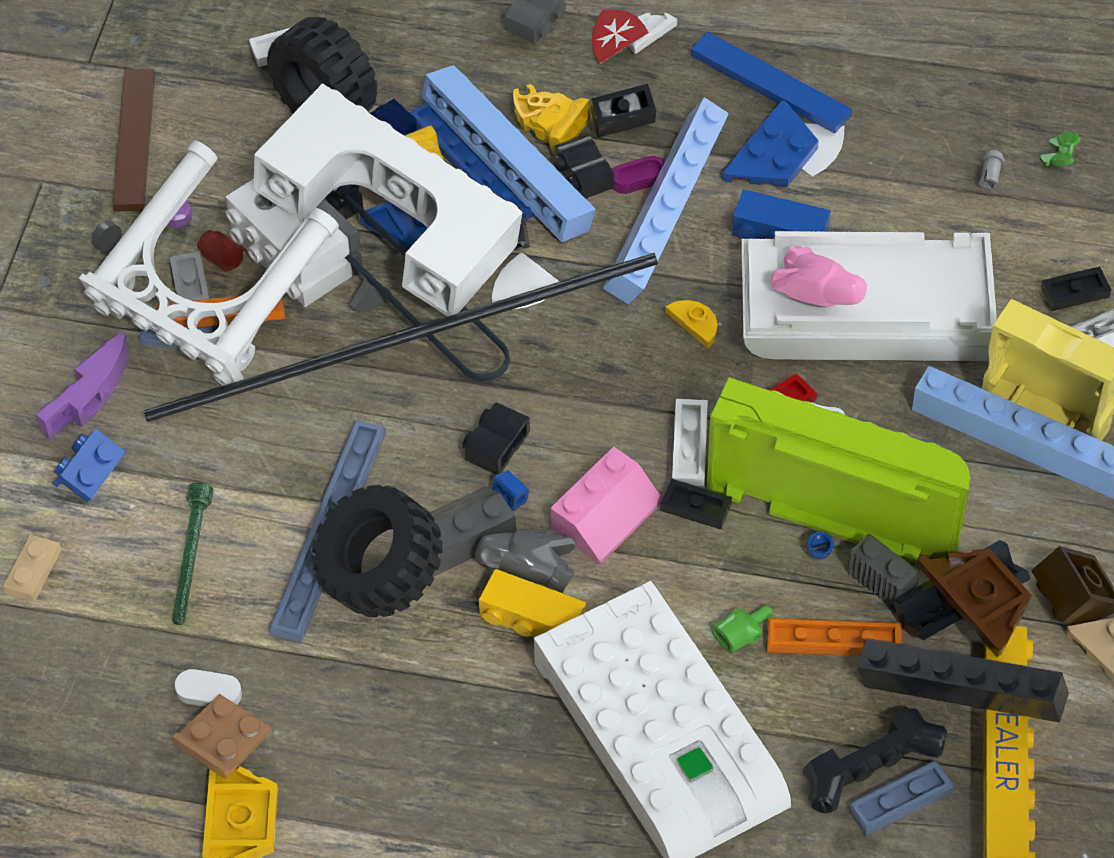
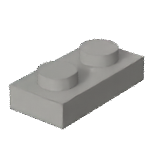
[170,251,209,300]

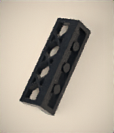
[893,540,1030,641]

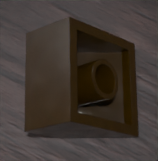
[1031,546,1114,625]

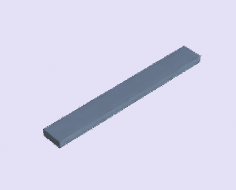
[269,420,386,643]

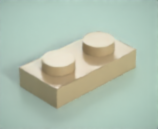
[3,534,62,602]

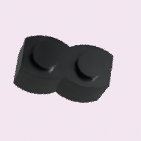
[552,133,614,199]
[462,402,530,475]

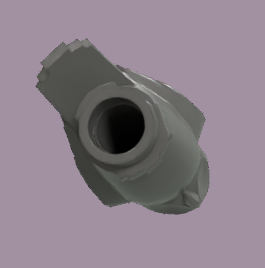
[475,529,576,593]

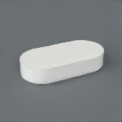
[175,669,242,707]

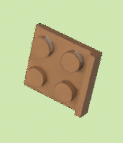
[172,694,272,779]

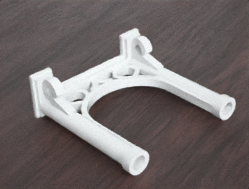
[79,140,339,386]

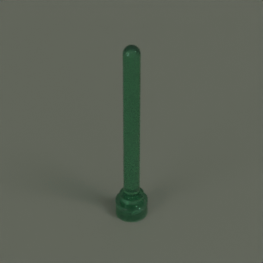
[172,482,214,626]

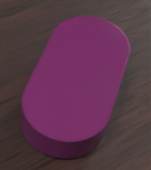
[612,156,665,194]

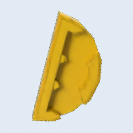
[665,300,718,349]

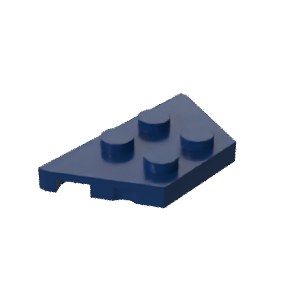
[722,100,819,187]
[358,201,428,251]

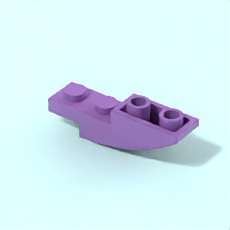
[36,332,130,439]

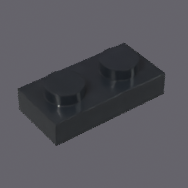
[1041,266,1111,311]
[660,478,732,529]

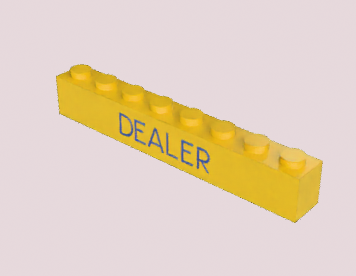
[983,626,1035,858]

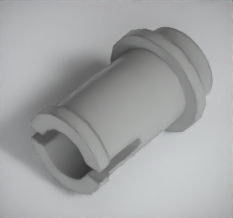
[979,150,1005,190]

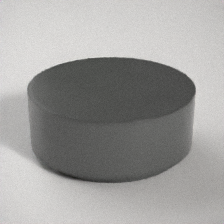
[92,221,122,252]

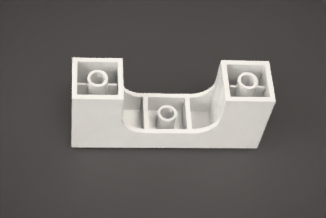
[253,84,522,316]

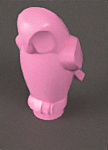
[771,246,867,307]

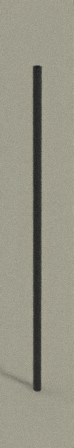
[144,253,658,422]

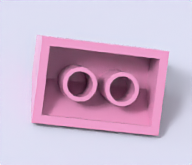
[550,447,663,565]

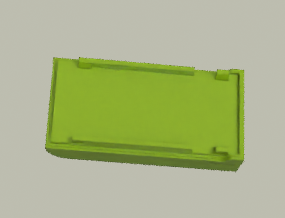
[707,377,971,564]

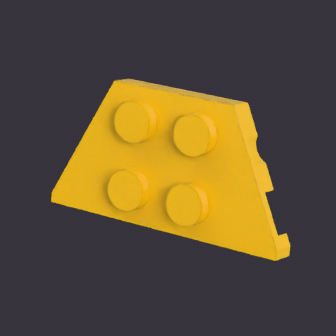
[202,766,278,858]

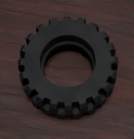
[267,17,378,114]
[312,485,443,618]

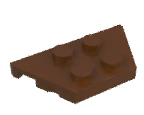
[917,548,1032,657]

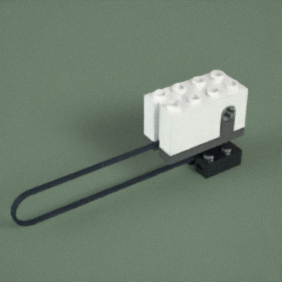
[226,179,510,381]

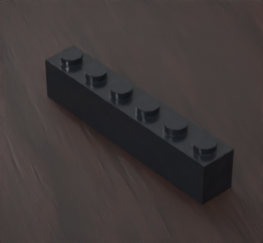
[857,638,1069,723]

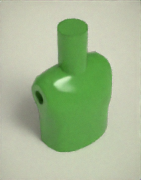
[711,605,773,654]

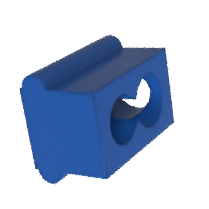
[492,470,529,511]

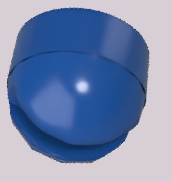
[806,531,834,560]

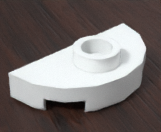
[629,13,677,54]

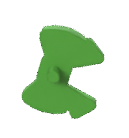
[1040,132,1080,166]

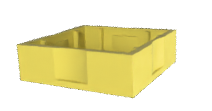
[982,299,1114,441]

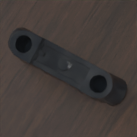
[802,708,947,814]

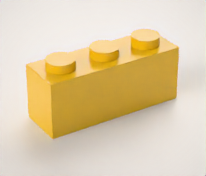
[479,569,586,637]

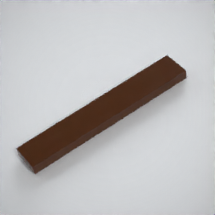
[113,69,155,211]

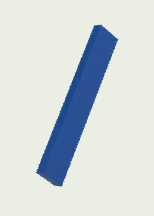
[691,32,852,133]
[408,103,535,220]

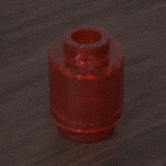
[198,230,243,271]

